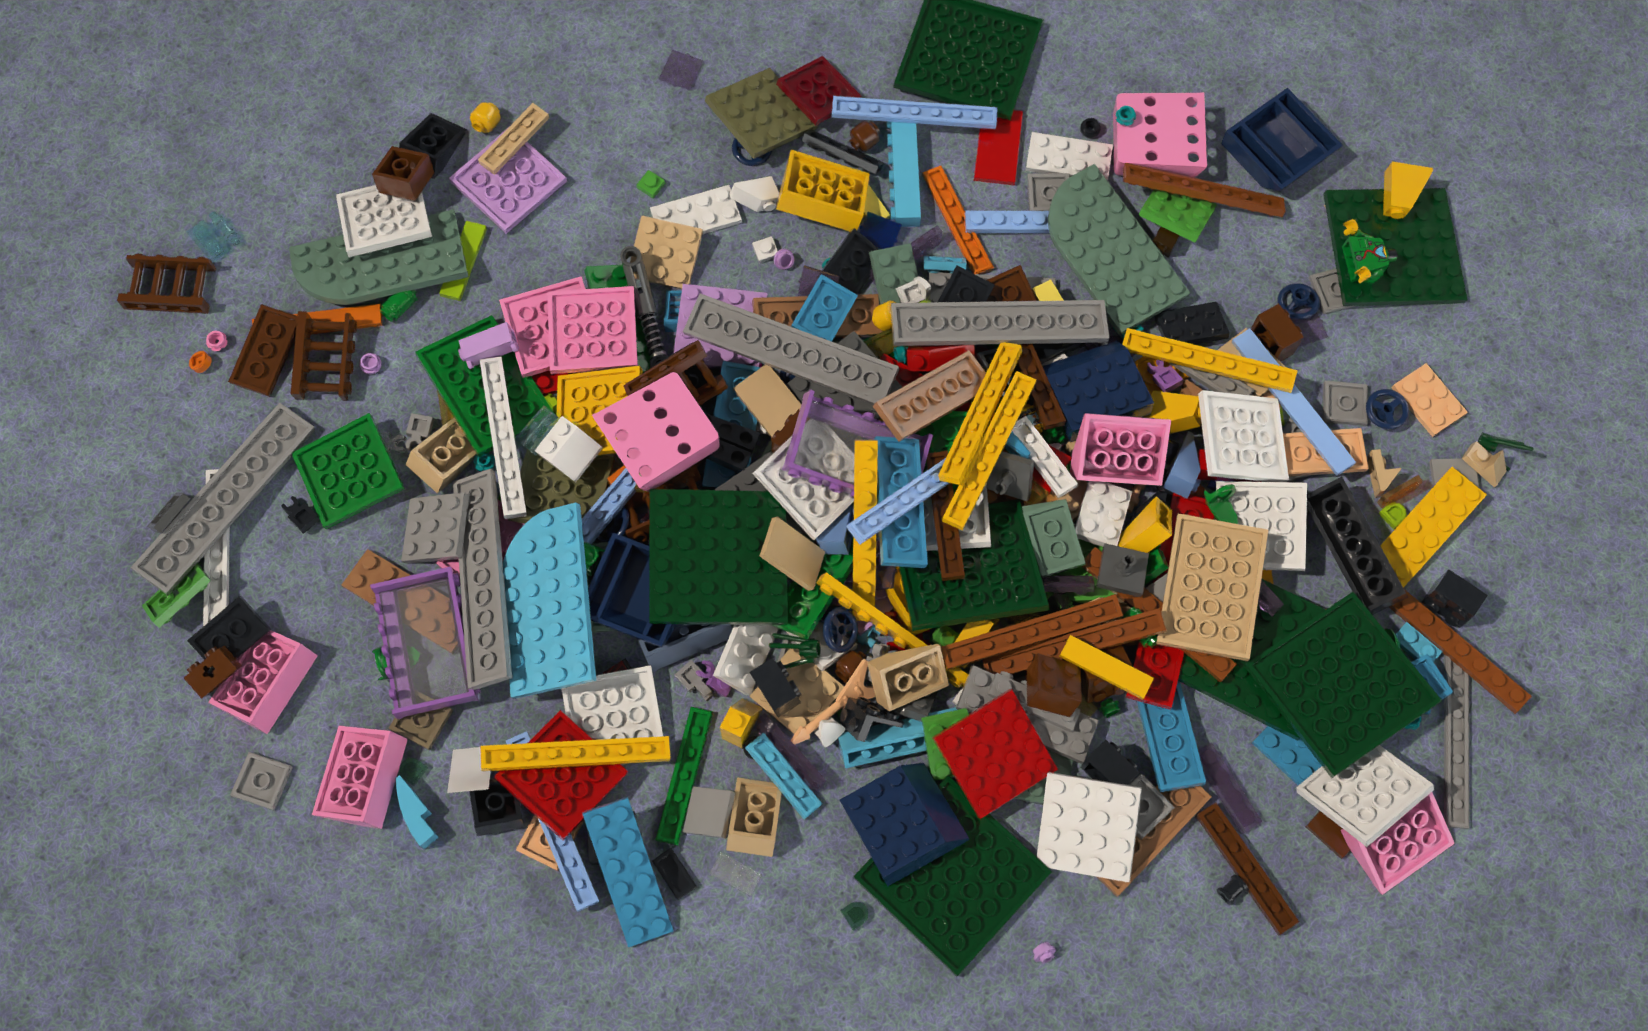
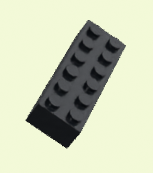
[1307,477,1408,615]

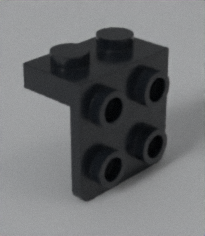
[839,697,904,742]

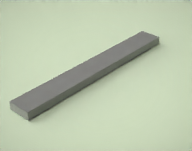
[1444,655,1469,829]

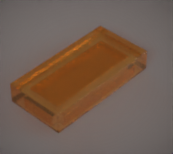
[1377,475,1423,509]

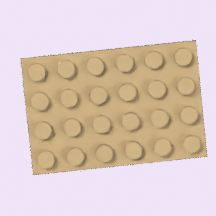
[1156,514,1268,661]

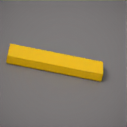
[1059,635,1154,700]

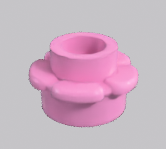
[206,331,228,351]

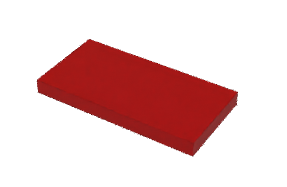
[974,110,1023,186]

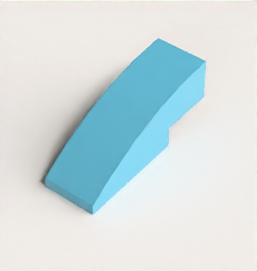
[396,775,439,849]

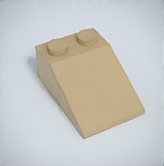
[406,418,477,494]
[867,644,949,711]
[726,777,782,857]

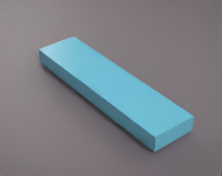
[745,732,823,819]

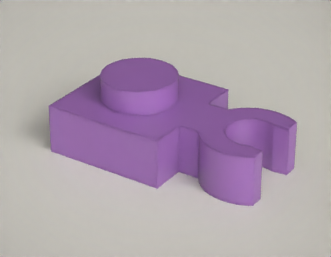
[1147,359,1183,392]
[696,660,732,697]

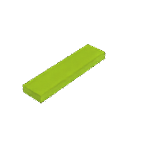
[439,221,487,301]

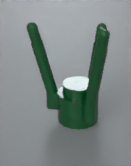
[1478,432,1534,471]
[769,633,821,669]

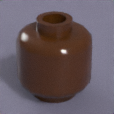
[849,121,881,152]
[835,650,867,683]

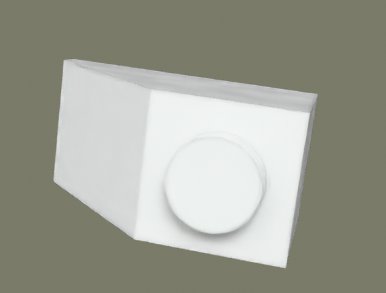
[729,176,779,212]

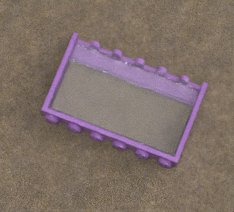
[782,390,933,499]
[370,567,481,719]

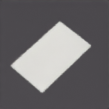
[447,747,491,793]

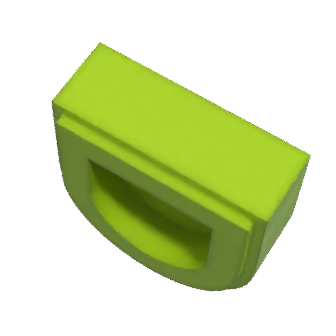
[1378,502,1407,530]

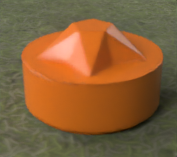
[189,351,212,373]

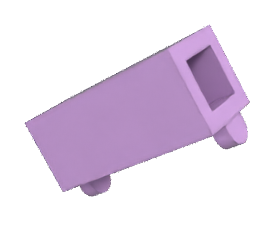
[458,322,519,369]

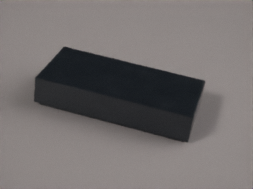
[652,848,697,900]

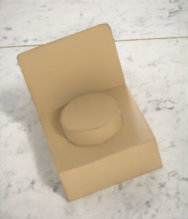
[1462,441,1506,487]
[1367,449,1401,498]

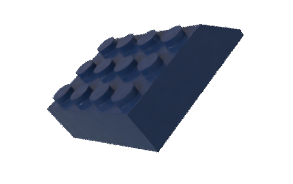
[1221,88,1343,191]
[1042,341,1154,442]
[588,533,676,647]
[840,763,970,886]

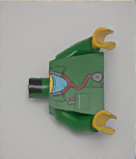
[1342,219,1397,284]

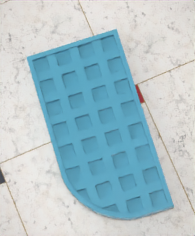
[503,502,596,699]

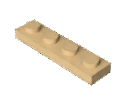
[478,103,549,175]

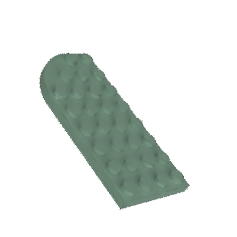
[1048,164,1190,335]
[289,209,469,305]

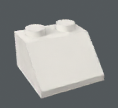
[535,416,603,482]

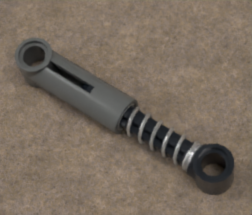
[620,246,668,369]

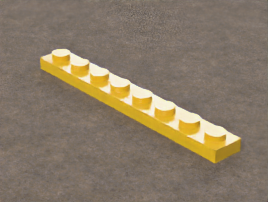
[1122,328,1298,393]
[938,342,1022,485]
[942,371,1036,531]
[852,440,878,621]
[816,572,968,688]
[480,736,671,771]

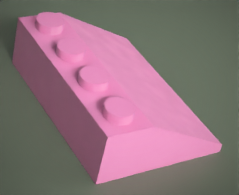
[1070,413,1171,486]
[208,630,317,734]
[312,726,408,829]
[1341,792,1455,895]

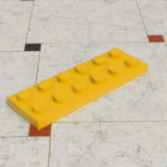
[1380,467,1487,588]

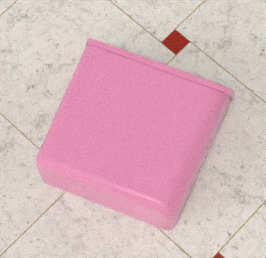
[1113,92,1207,178]
[592,372,719,492]

